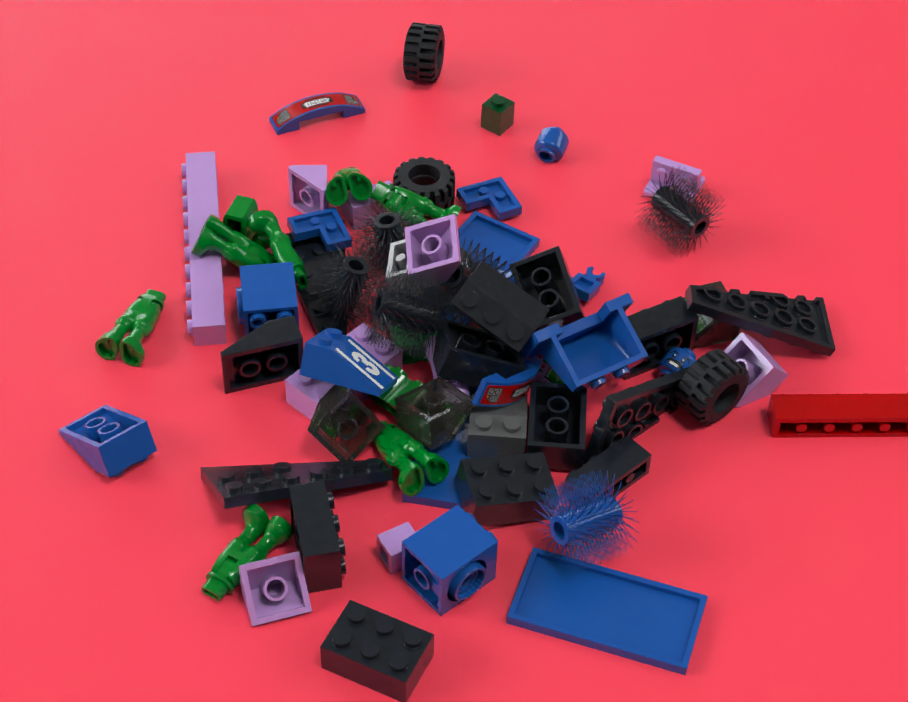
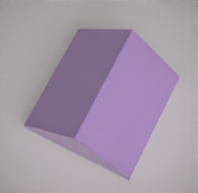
[288,165,329,214]
[239,551,312,626]

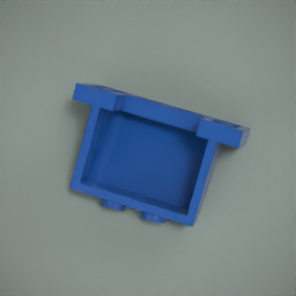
[520,293,648,393]

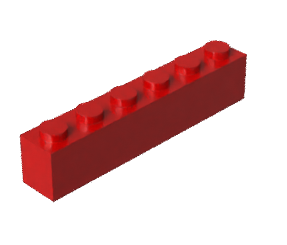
[767,393,908,438]

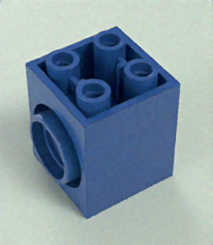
[236,262,299,336]
[402,504,498,616]

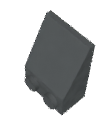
[467,391,527,458]

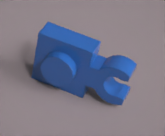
[572,266,606,303]

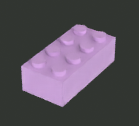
[285,322,403,423]

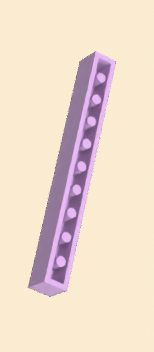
[181,151,227,346]

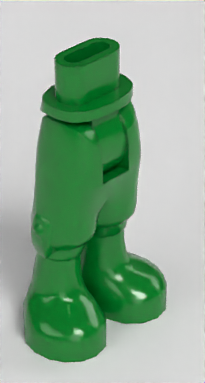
[325,167,373,206]
[370,180,462,226]
[247,210,308,289]
[191,214,276,267]
[95,289,166,367]
[368,421,449,496]
[201,504,293,601]

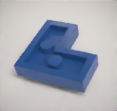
[456,177,522,220]
[287,207,352,252]

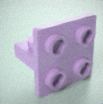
[643,155,705,202]

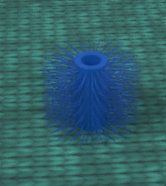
[534,470,640,574]

